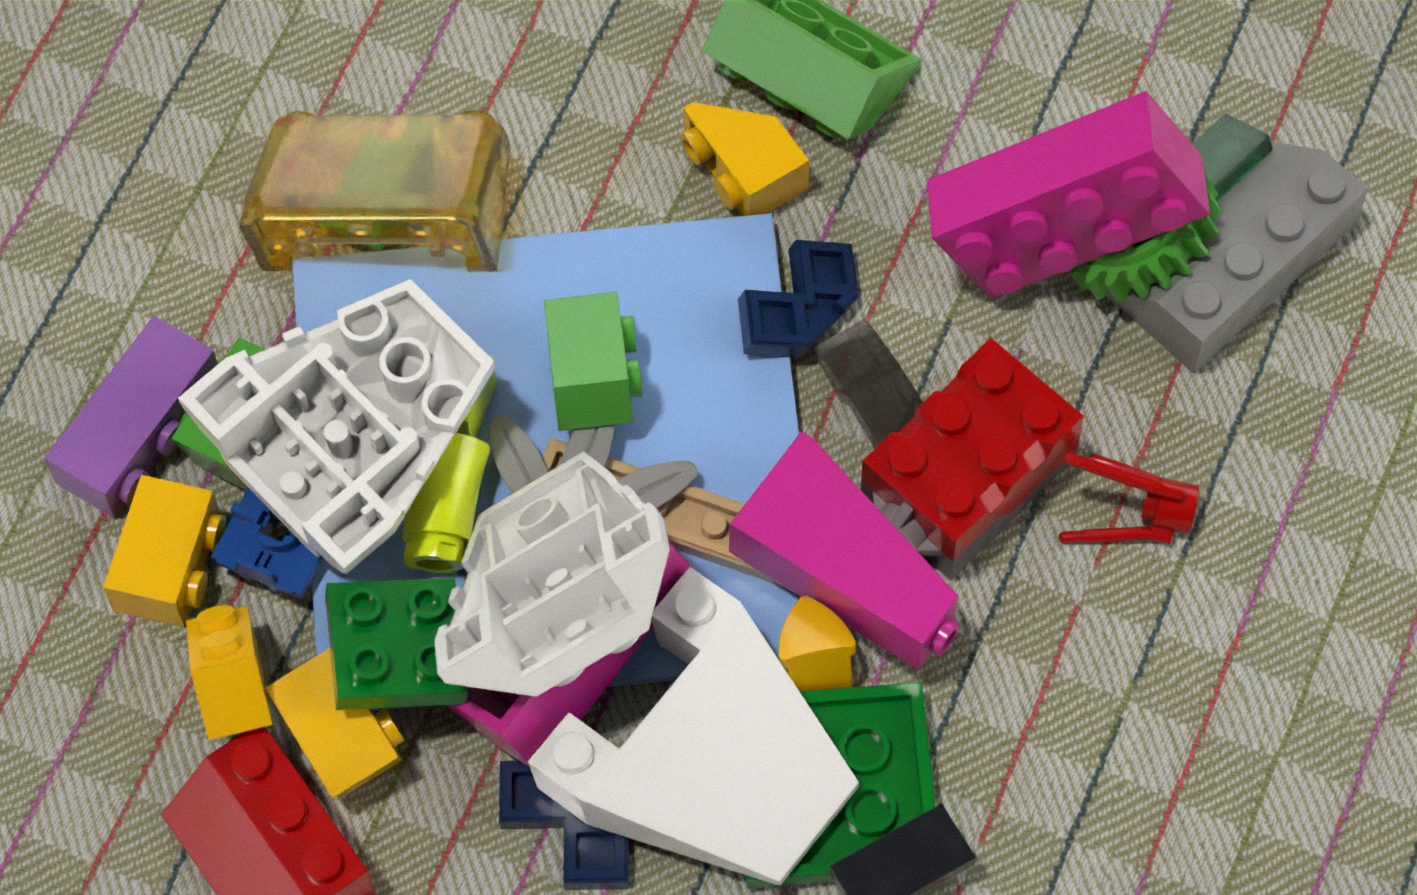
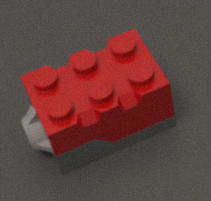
[861,337,1084,580]

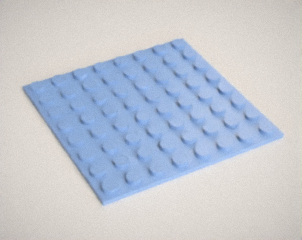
[292,213,800,711]

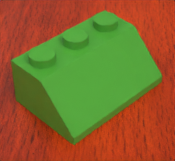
[701,0,922,140]

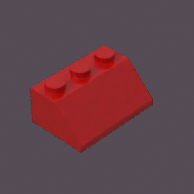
[161,727,376,895]

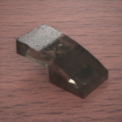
[811,318,923,449]

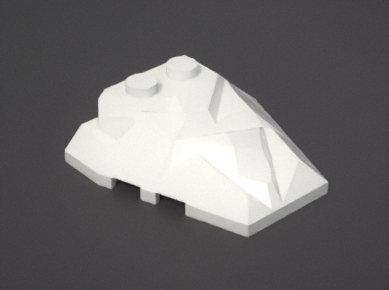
[178,279,496,574]

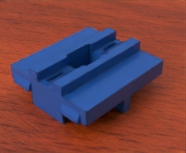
[211,488,324,600]

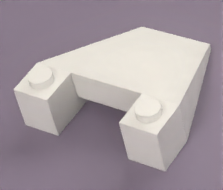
[528,567,859,886]

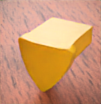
[779,596,856,692]

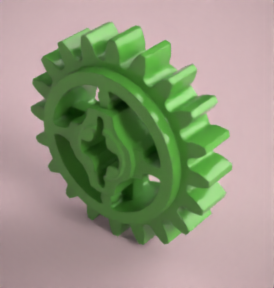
[1068,175,1222,303]

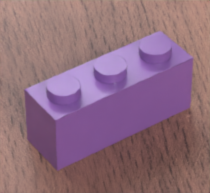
[44,316,218,519]

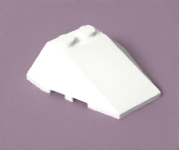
[434,451,670,697]

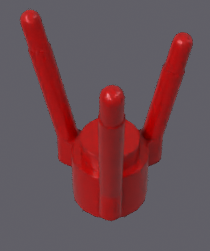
[1058,452,1199,544]

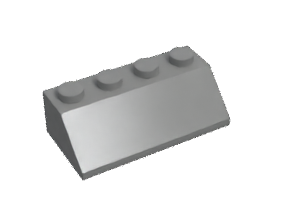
[1106,141,1368,373]

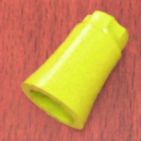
[402,433,491,574]

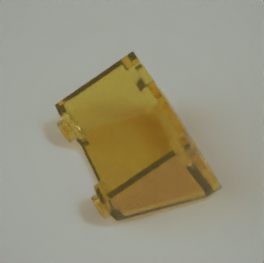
[240,110,511,272]

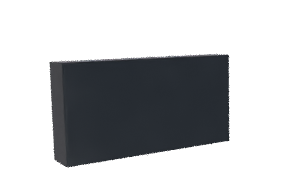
[829,803,976,895]

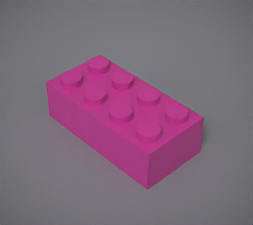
[927,91,1210,299]

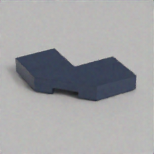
[738,240,859,358]
[499,761,629,890]

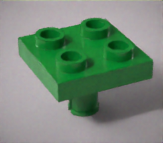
[325,578,468,710]

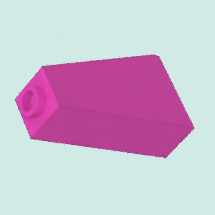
[729,431,960,670]

